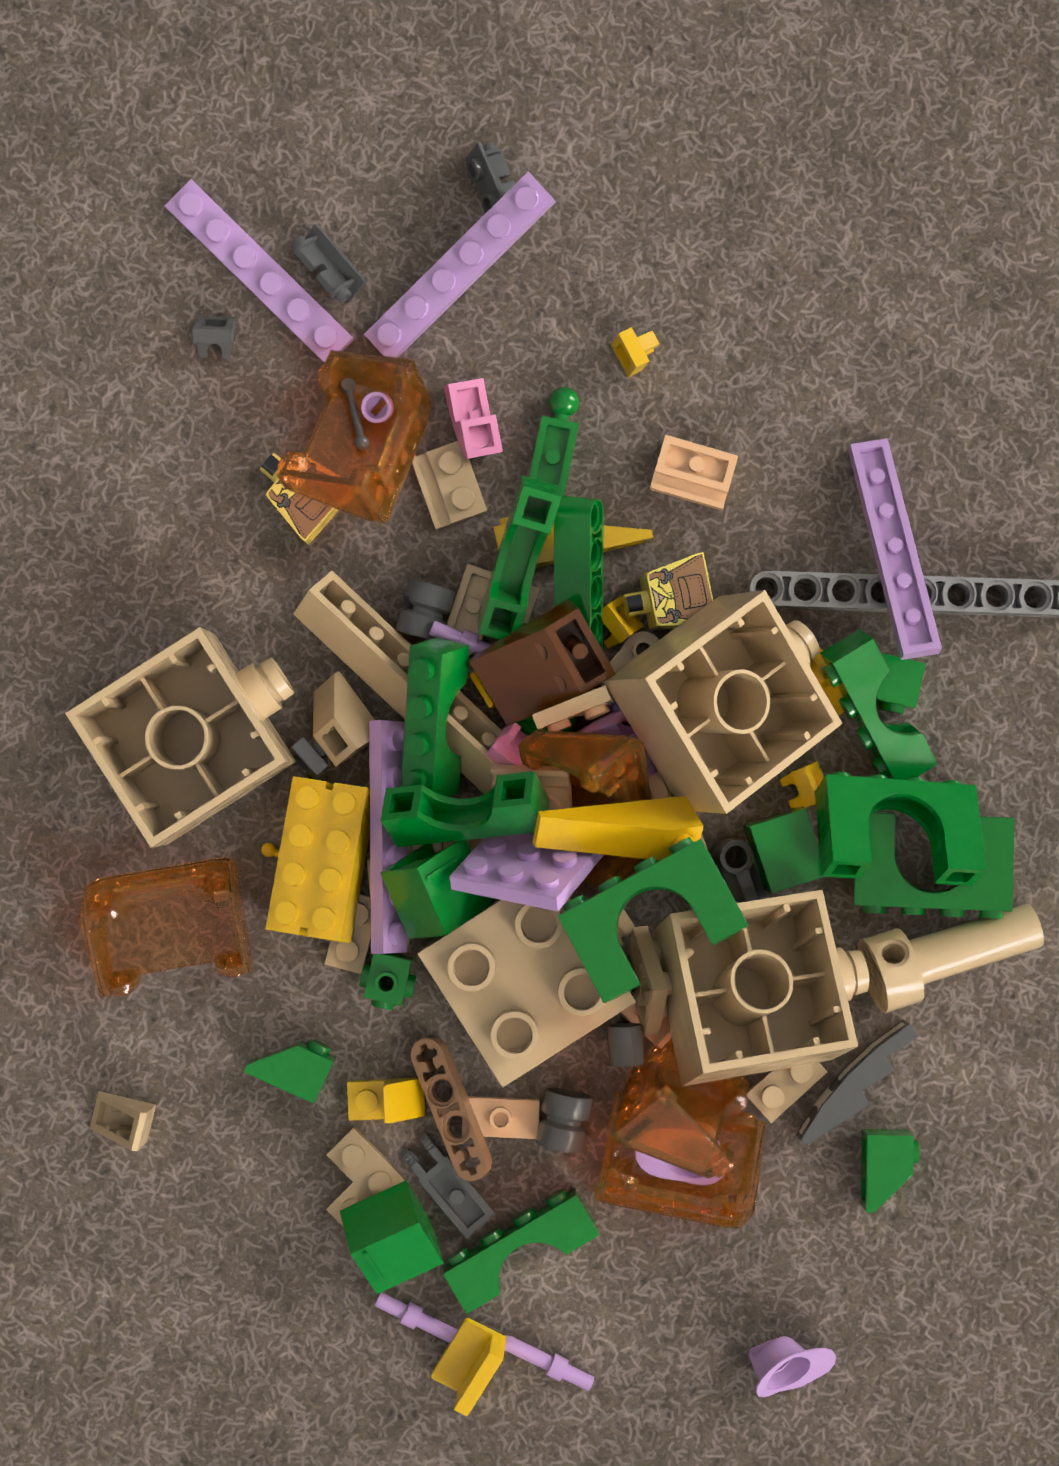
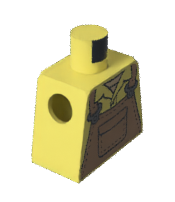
[260,453,355,545]
[623,552,713,630]

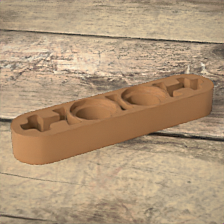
[411,1036,492,1182]

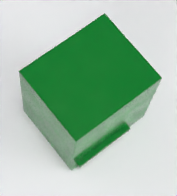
[743,807,822,894]
[380,840,493,939]
[340,1180,444,1294]

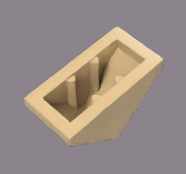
[89,1091,156,1151]

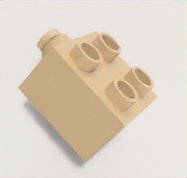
[604,590,843,814]
[65,627,296,848]
[651,890,869,1086]
[418,896,636,1088]

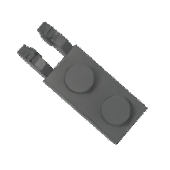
[401,1132,496,1239]

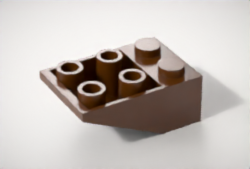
[468,599,616,726]

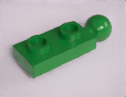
[529,387,579,496]

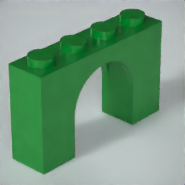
[815,772,986,886]
[854,813,1015,918]
[558,837,749,1004]

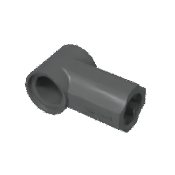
[711,838,766,903]
[607,1021,644,1067]

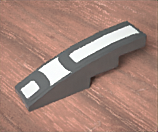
[797,1020,918,1146]

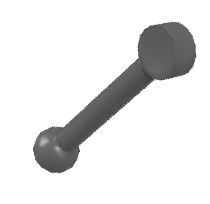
[340,377,369,450]

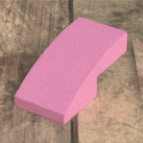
[443,378,503,459]

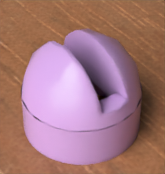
[361,392,394,423]

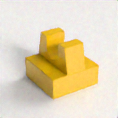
[611,327,659,378]
[602,596,644,648]
[780,761,824,808]

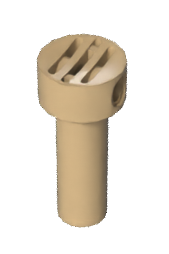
[858,904,1044,1013]

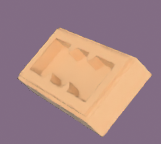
[462,1096,540,1139]

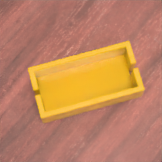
[265,776,370,944]

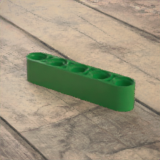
[554,496,604,650]

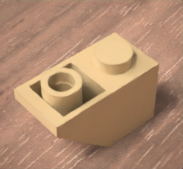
[313,671,375,767]

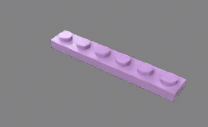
[364,171,556,363]
[165,179,354,367]
[848,438,942,660]
[369,720,408,954]

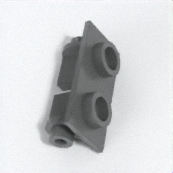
[465,142,515,213]
[291,223,366,305]

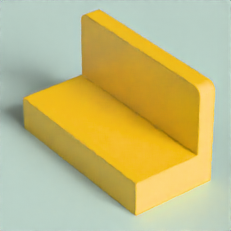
[431,1318,506,1416]

